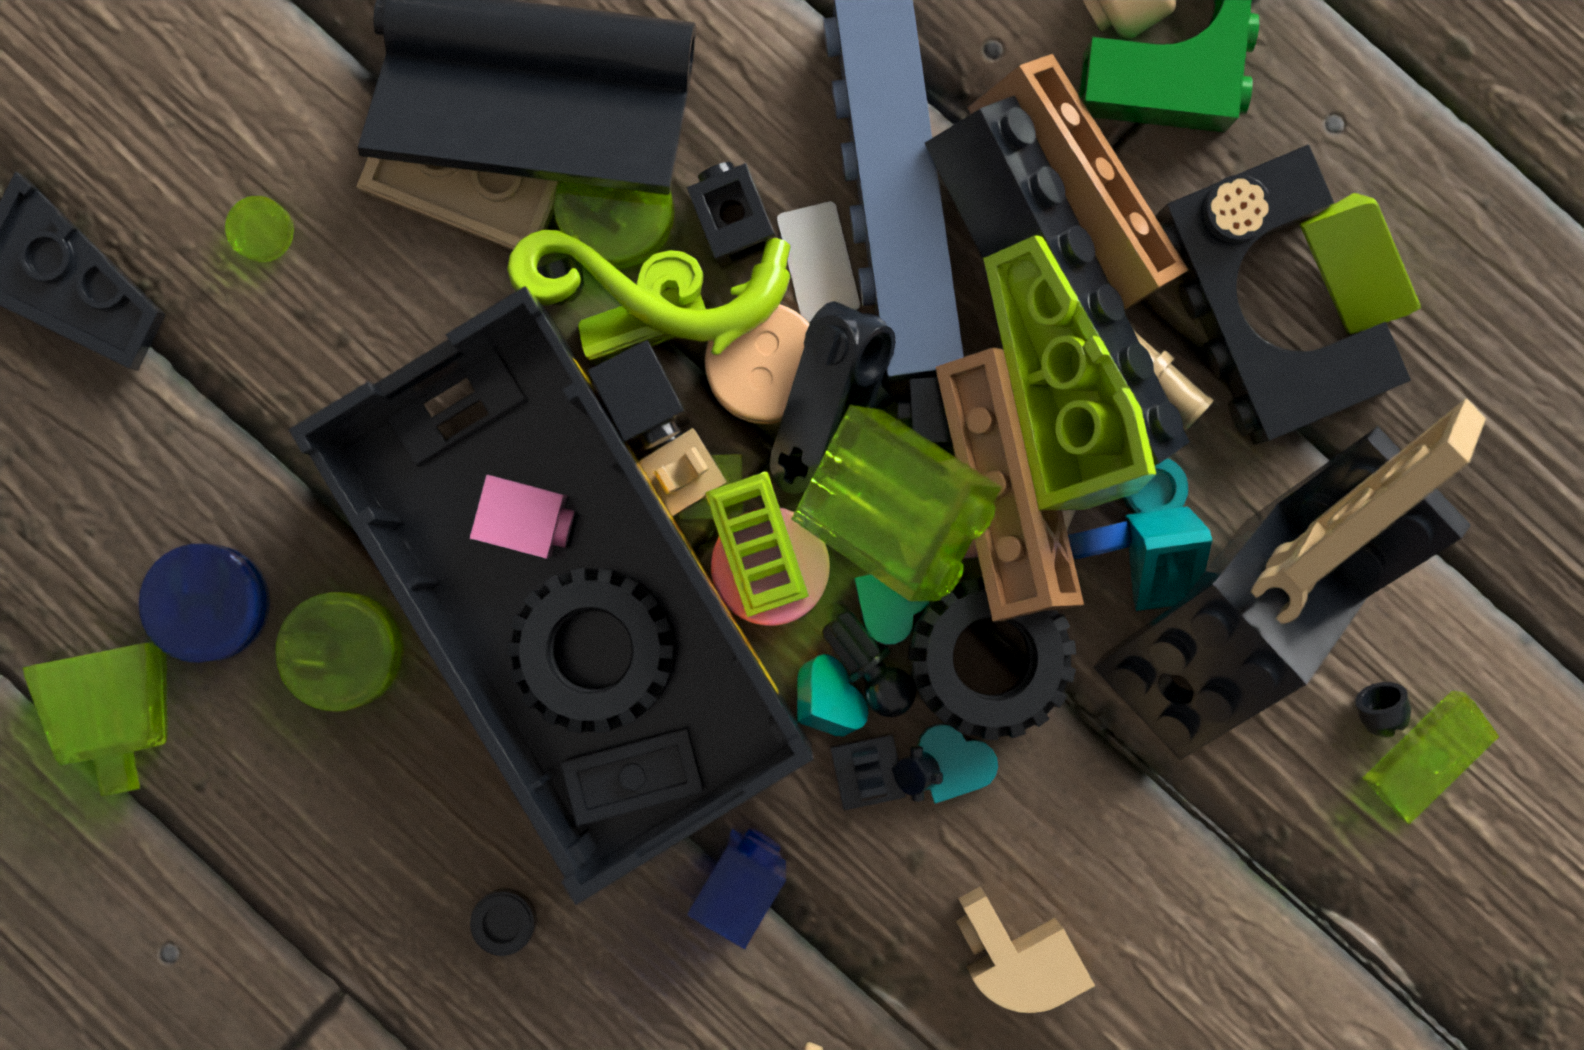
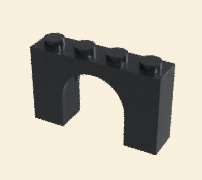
[1155,144,1411,445]

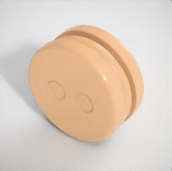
[705,305,809,424]

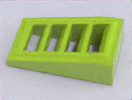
[705,472,809,617]

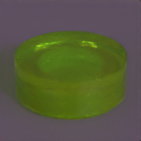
[225,196,294,262]

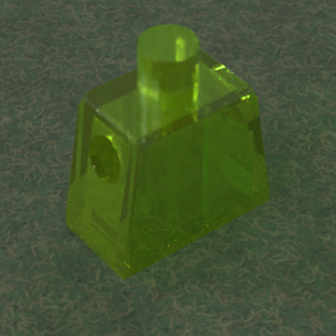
[23,641,168,797]

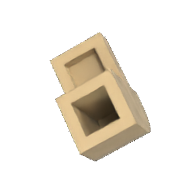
[956,887,1095,1013]

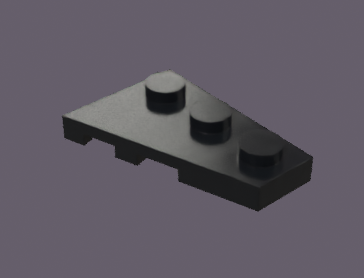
[0,171,166,371]

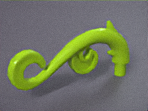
[507,229,791,355]

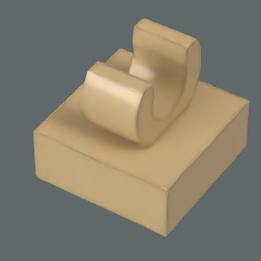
[639,428,728,517]

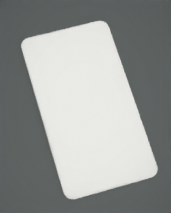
[777,202,860,322]

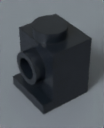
[686,162,777,269]

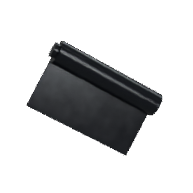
[358,0,696,195]

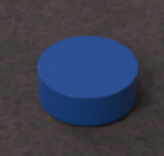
[1068,521,1132,560]

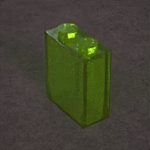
[791,405,1002,602]

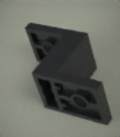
[1093,426,1471,760]

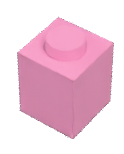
[470,475,575,558]

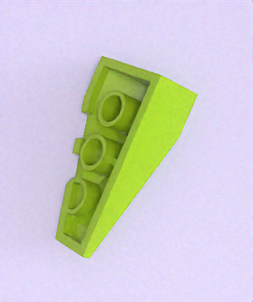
[983,236,1156,510]

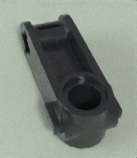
[770,301,896,494]

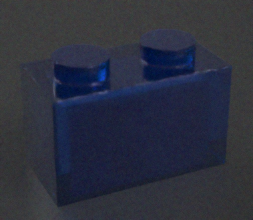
[687,828,786,950]

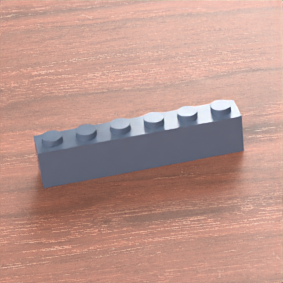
[823,0,964,383]

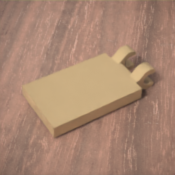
[1251,399,1486,624]

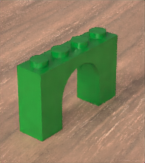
[1078,0,1259,133]

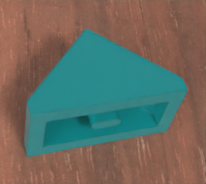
[1125,506,1212,611]

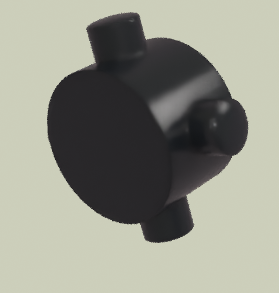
[892,746,944,802]

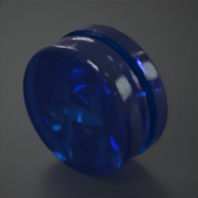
[139,544,270,663]

